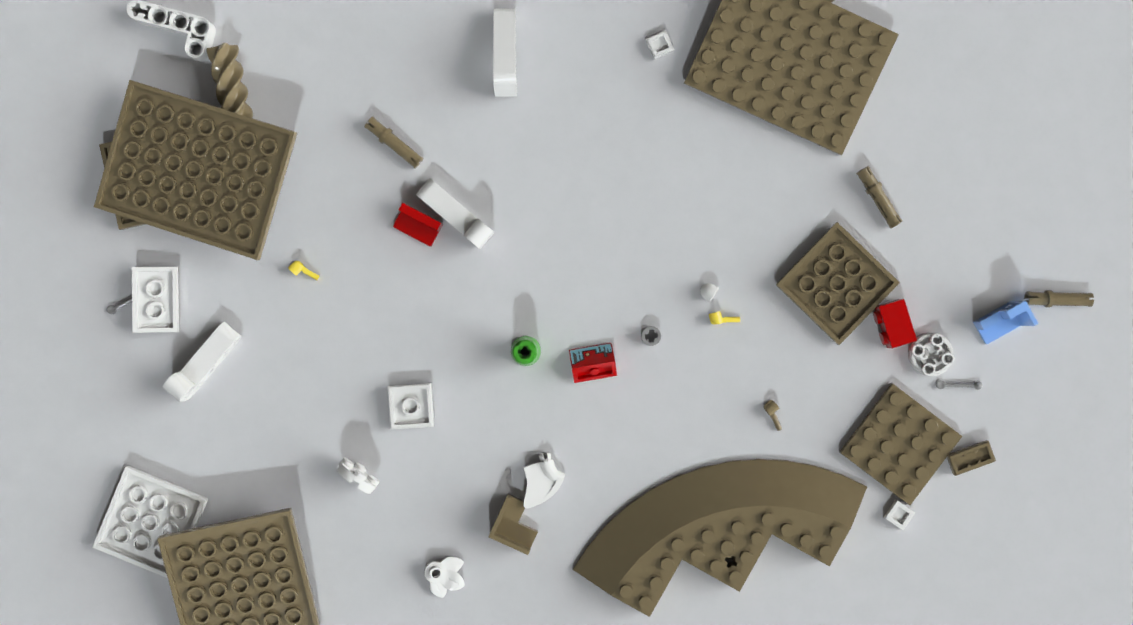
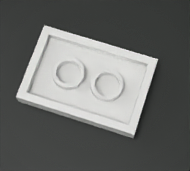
[132,267,179,333]

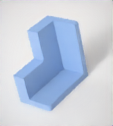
[973,301,1038,344]

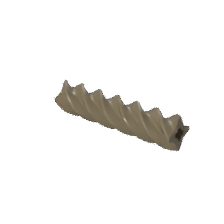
[206,43,253,118]

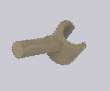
[764,400,782,431]

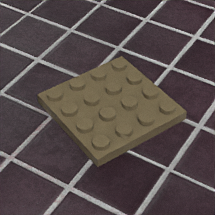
[776,222,900,345]
[839,384,962,505]

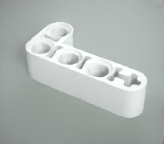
[127,0,216,62]
[493,8,517,97]
[416,178,494,249]
[162,322,242,402]

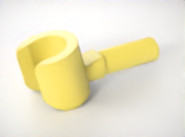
[288,261,320,280]
[709,311,740,325]

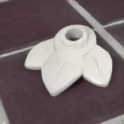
[424,556,464,598]

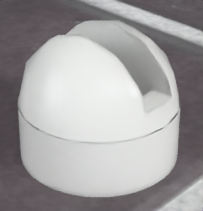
[700,283,719,302]

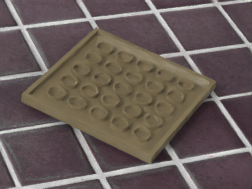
[157,508,320,625]

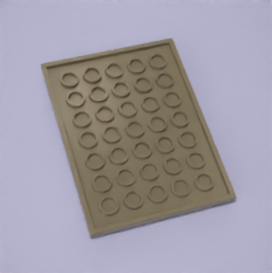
[684,0,899,155]
[94,80,297,260]

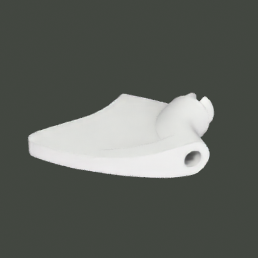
[523,452,565,508]

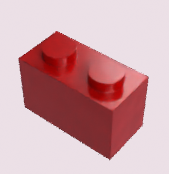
[873,299,917,348]

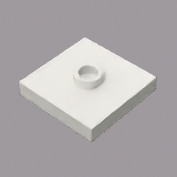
[387,383,434,430]

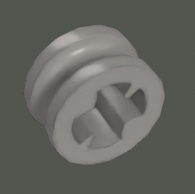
[641,326,661,346]

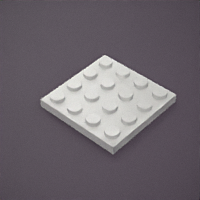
[92,466,208,578]

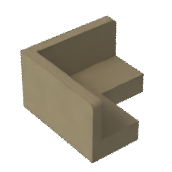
[488,494,538,555]

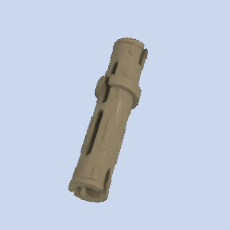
[364,116,424,169]
[856,166,903,229]
[1024,290,1094,307]

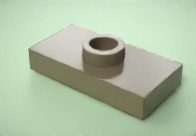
[947,440,996,476]

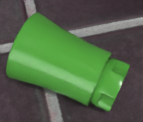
[511,336,541,366]

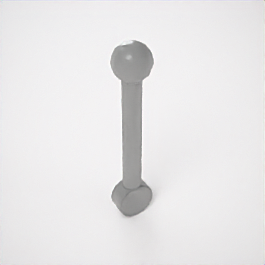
[107,297,132,314]
[936,380,982,390]

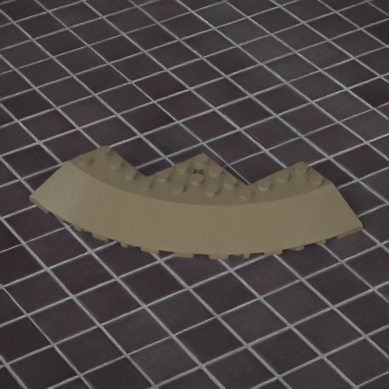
[573,459,867,617]

